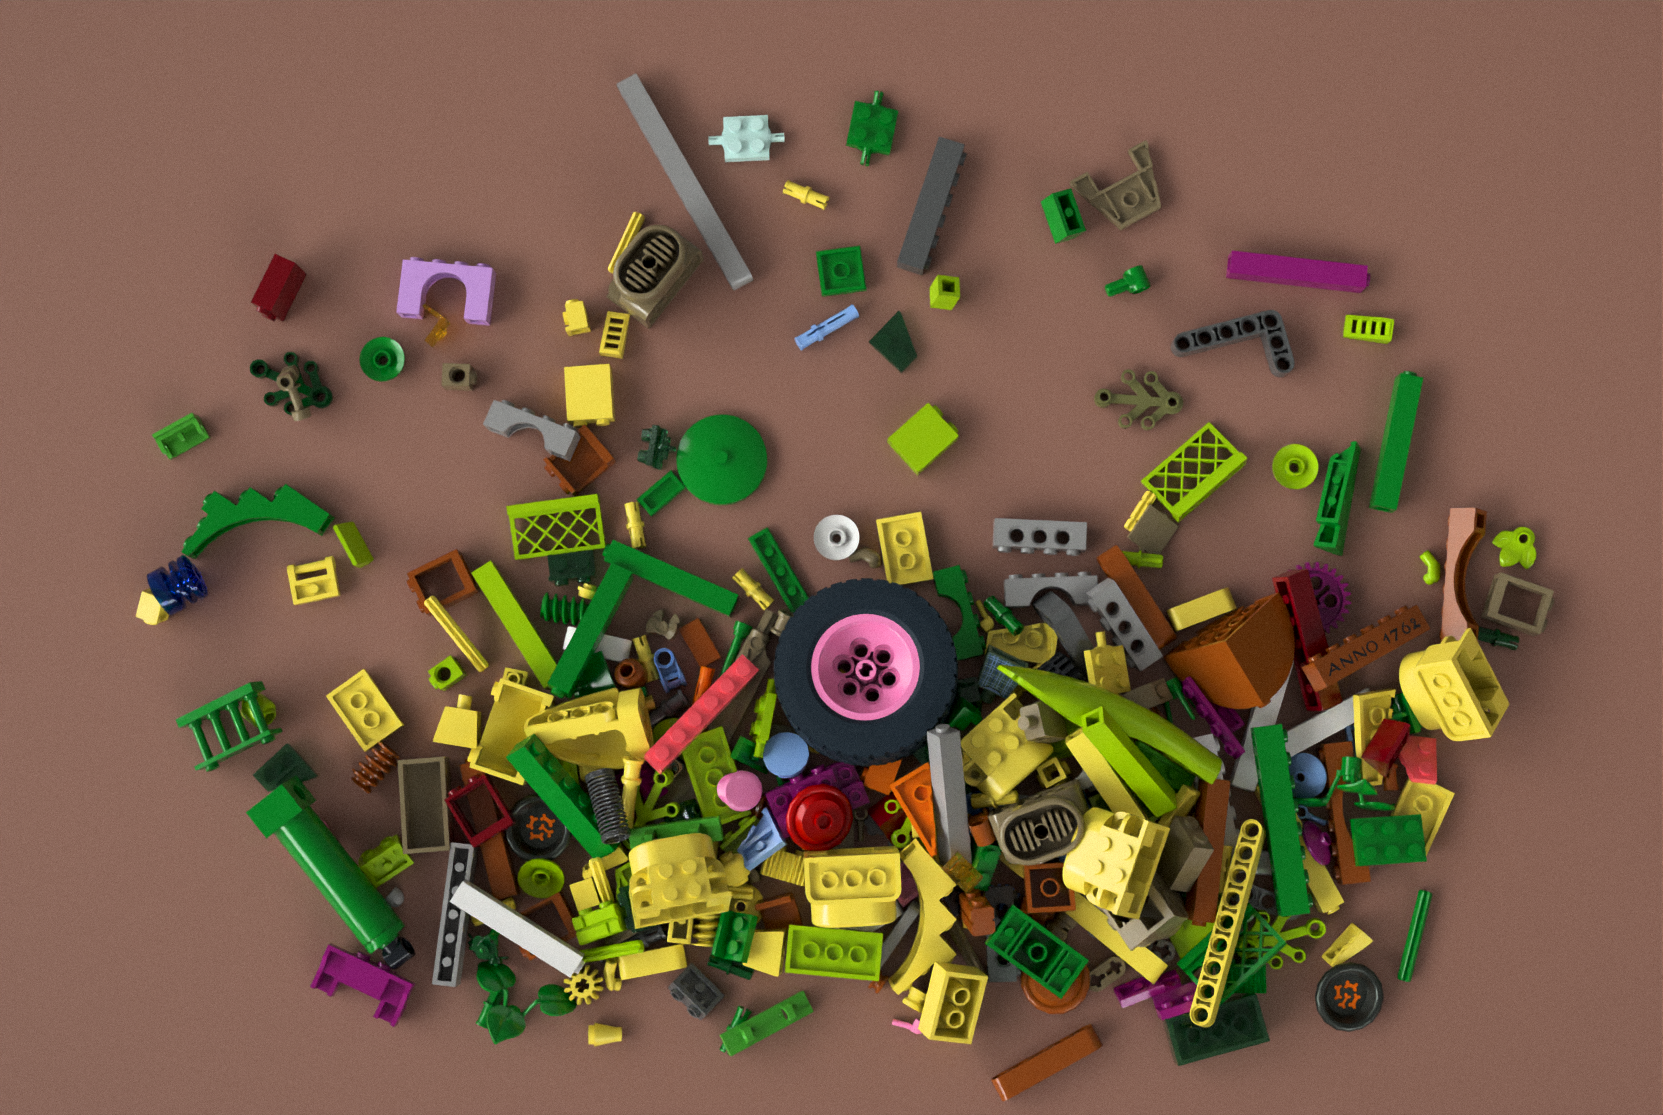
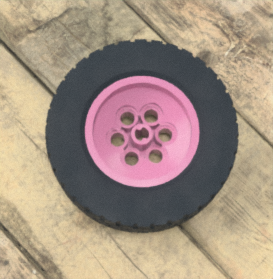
[774,578,958,766]

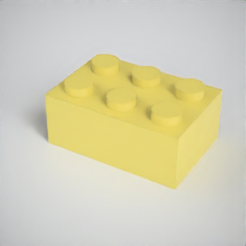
[918,962,988,1044]

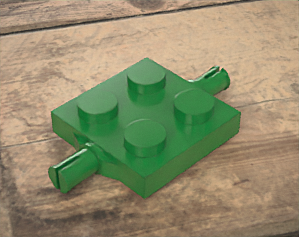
[846,91,899,166]

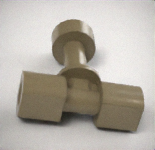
[277,365,311,421]

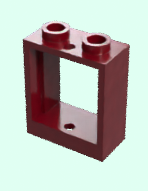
[444,773,517,848]

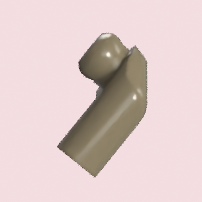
[849,547,881,568]

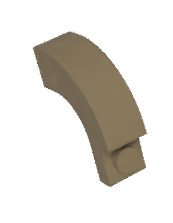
[1120,678,1173,709]

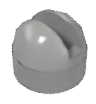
[385,887,404,907]

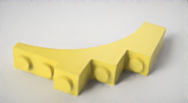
[888,838,957,995]

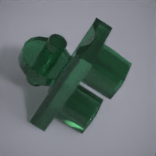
[637,425,676,470]

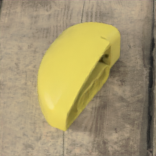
[524,688,654,769]

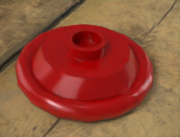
[786,783,853,852]

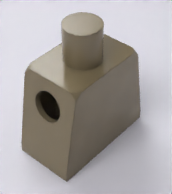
[1018,700,1068,744]

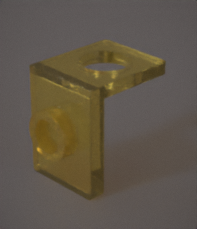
[422,304,450,348]

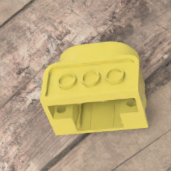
[1399,628,1509,741]
[961,693,1054,802]
[1063,807,1170,920]
[629,833,732,929]
[803,846,901,928]

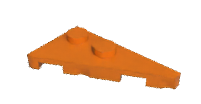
[889,762,937,858]

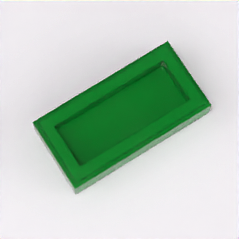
[636,470,686,517]

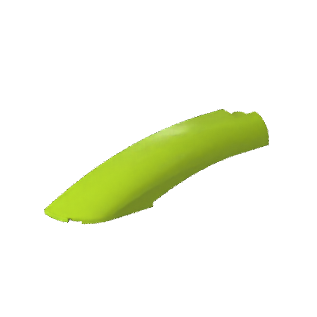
[997,665,1222,785]

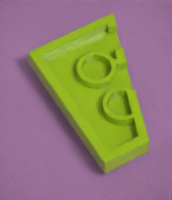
[1169,893,1232,959]

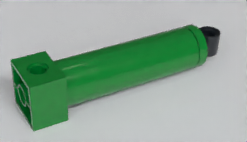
[246,775,416,970]

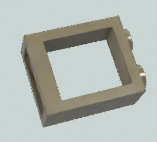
[1480,572,1555,636]

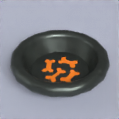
[505,794,572,861]
[1315,962,1384,1032]

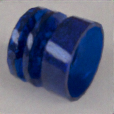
[147,555,208,616]

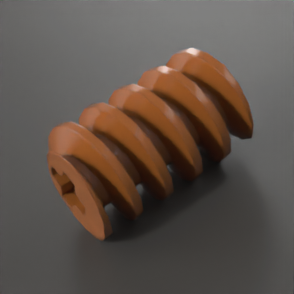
[351,741,401,794]

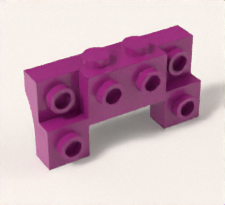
[764,761,870,838]
[310,943,415,1027]

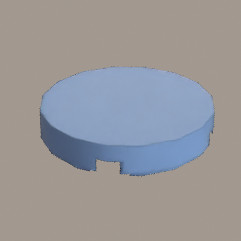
[763,732,809,778]

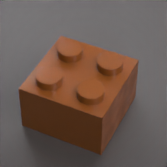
[1023,863,1076,914]

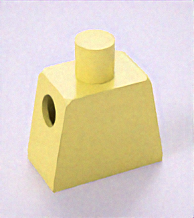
[433,694,481,749]
[743,929,788,977]

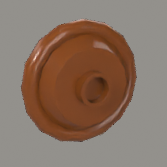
[1021,964,1090,1014]

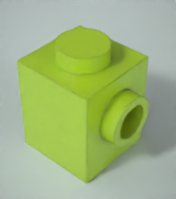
[929,275,960,310]

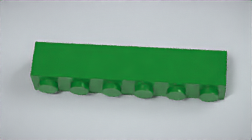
[506,734,620,858]

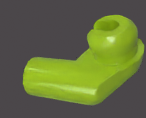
[1419,550,1440,585]

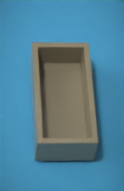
[398,756,455,854]

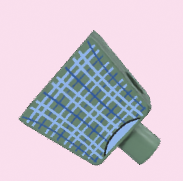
[977,644,1028,704]

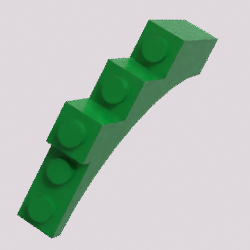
[181,484,335,559]

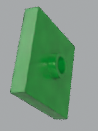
[816,246,866,297]

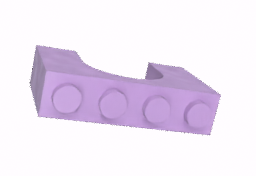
[396,257,496,326]

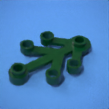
[250,352,333,416]

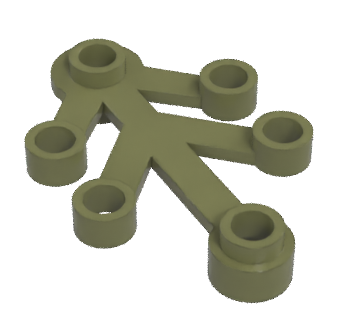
[1094,369,1183,431]

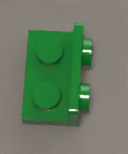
[711,910,758,963]

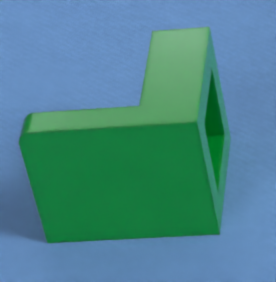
[946,697,983,730]

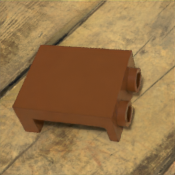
[543,424,616,497]

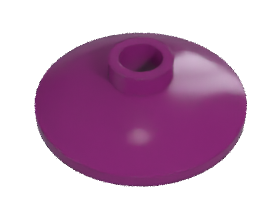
[1302,821,1331,866]

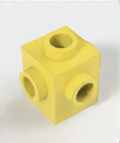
[1036,757,1072,789]

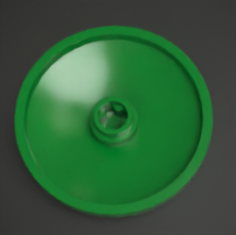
[676,415,767,506]

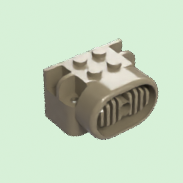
[606,225,704,329]
[988,778,1089,866]
[1097,869,1189,951]

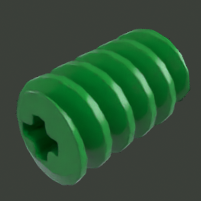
[540,592,590,626]

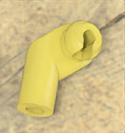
[603,957,622,991]

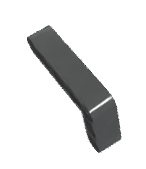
[1171,310,1295,378]
[1032,591,1094,682]

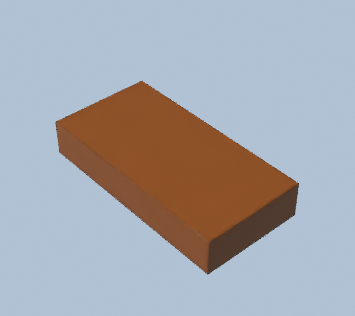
[679,618,721,668]

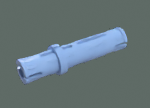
[794,304,859,351]

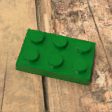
[1350,814,1427,867]

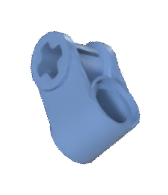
[654,648,688,694]

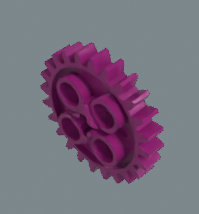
[1288,562,1351,634]

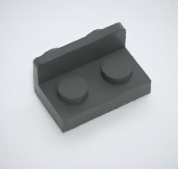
[668,963,725,1020]

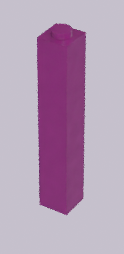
[1226,250,1371,293]

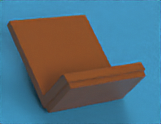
[755,892,803,931]

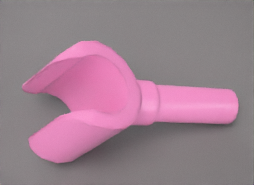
[892,1018,922,1034]

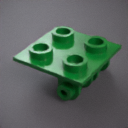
[574,651,616,699]

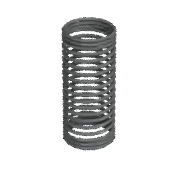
[585,768,631,844]

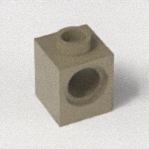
[442,363,477,391]

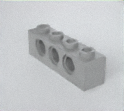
[992,518,1087,556]
[1086,578,1163,672]

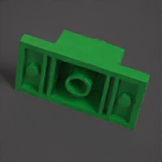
[985,904,1089,999]

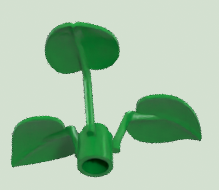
[1293,756,1395,811]
[476,961,577,1044]

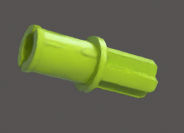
[1122,550,1163,569]

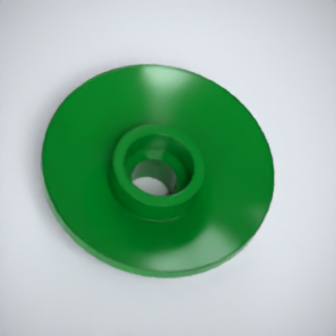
[359,337,405,382]

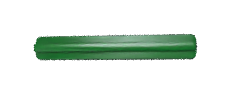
[1397,890,1432,982]

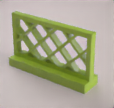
[1141,422,1247,523]
[506,493,606,560]

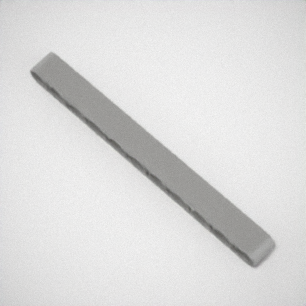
[616,73,754,291]

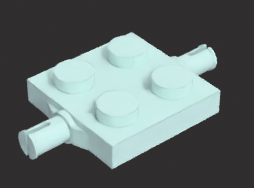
[708,115,785,162]

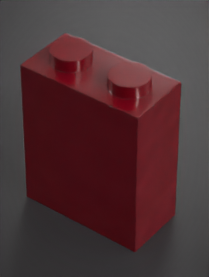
[251,254,307,322]

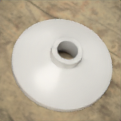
[814,515,859,560]

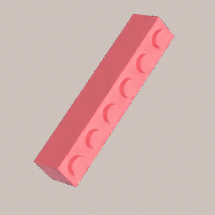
[644,654,759,775]

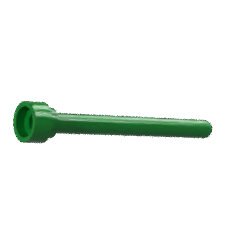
[707,621,753,727]

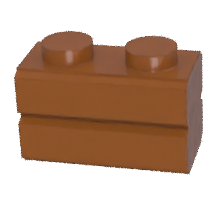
[959,888,995,937]

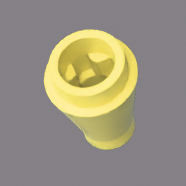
[588,1023,622,1047]

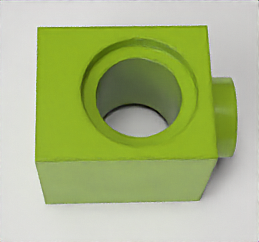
[428,655,467,691]

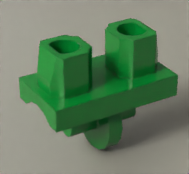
[1388,693,1423,734]

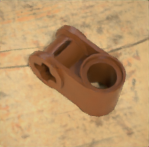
[968,808,996,847]

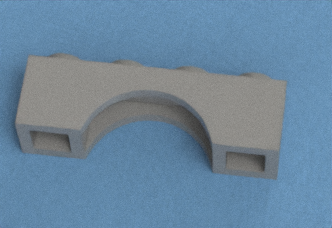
[483,400,581,462]
[1003,572,1098,608]

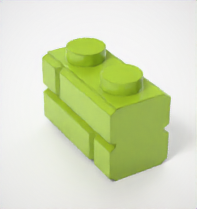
[572,900,630,945]

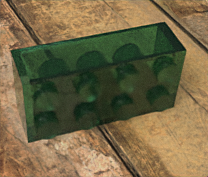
[1162,993,1270,1066]

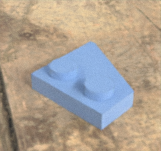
[737,807,787,871]

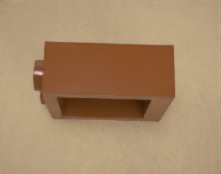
[407,549,480,616]
[519,891,577,961]

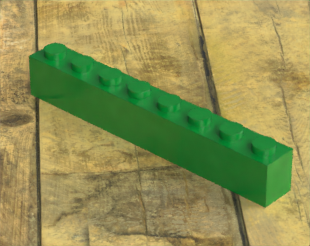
[1250,724,1313,917]

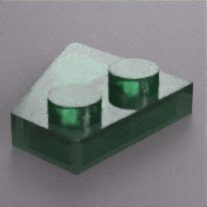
[253,743,319,792]

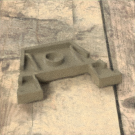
[1069,140,1161,231]

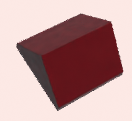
[1361,718,1411,777]
[867,792,912,846]

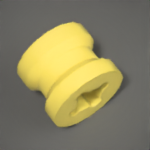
[902,985,927,1013]

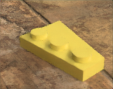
[984,623,1058,664]

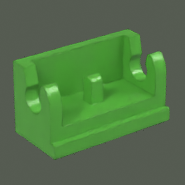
[152,413,210,460]

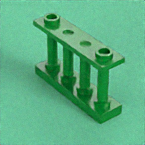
[175,681,283,772]

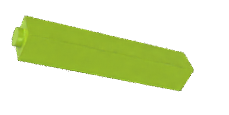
[472,560,558,690]
[1081,706,1177,818]

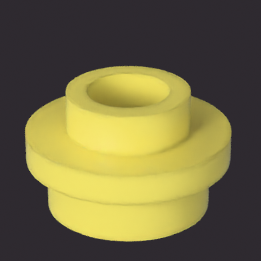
[578,583,597,600]

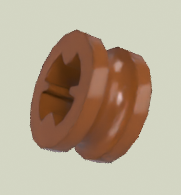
[868,970,889,994]

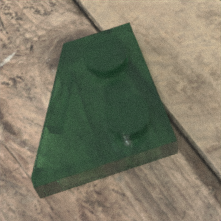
[869,311,917,374]

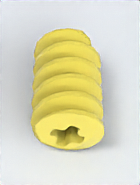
[692,913,721,947]

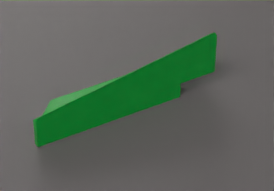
[1313,441,1361,556]

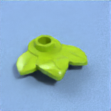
[1492,527,1537,569]

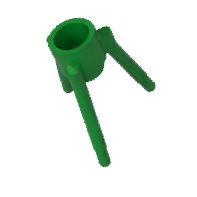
[1164,677,1196,724]

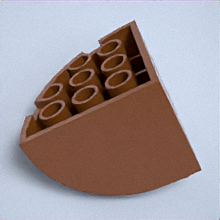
[1164,592,1295,709]

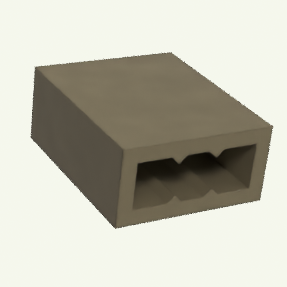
[1157,816,1214,892]

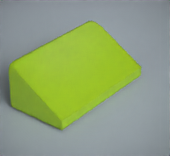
[333,522,374,568]

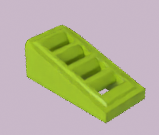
[1342,315,1394,344]

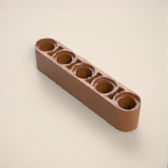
[1096,545,1177,650]
[991,1024,1103,1101]

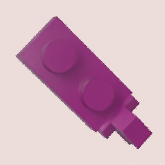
[1113,969,1181,1008]

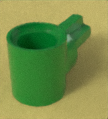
[1105,265,1151,297]

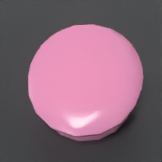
[717,770,763,812]

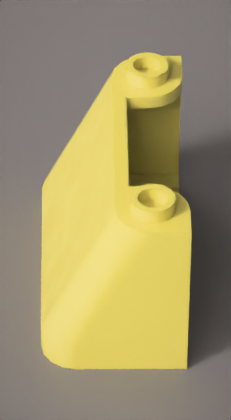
[467,678,557,785]

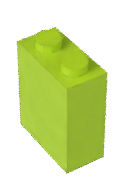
[887,403,959,476]

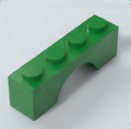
[933,565,986,662]

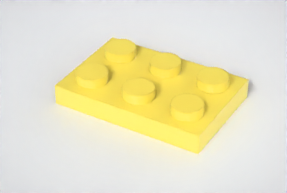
[876,512,933,585]
[326,669,404,752]
[1390,777,1455,856]

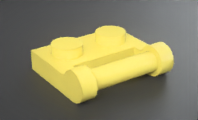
[287,556,341,605]

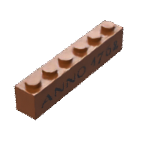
[1302,605,1430,692]

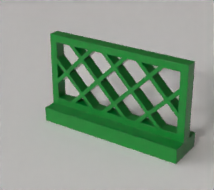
[1177,902,1287,1006]

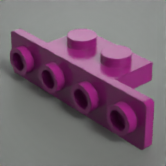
[1181,676,1245,760]

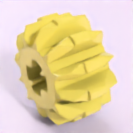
[564,965,604,1005]

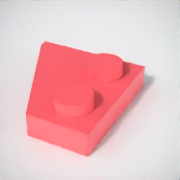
[1398,735,1437,785]

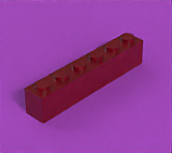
[1272,569,1343,711]

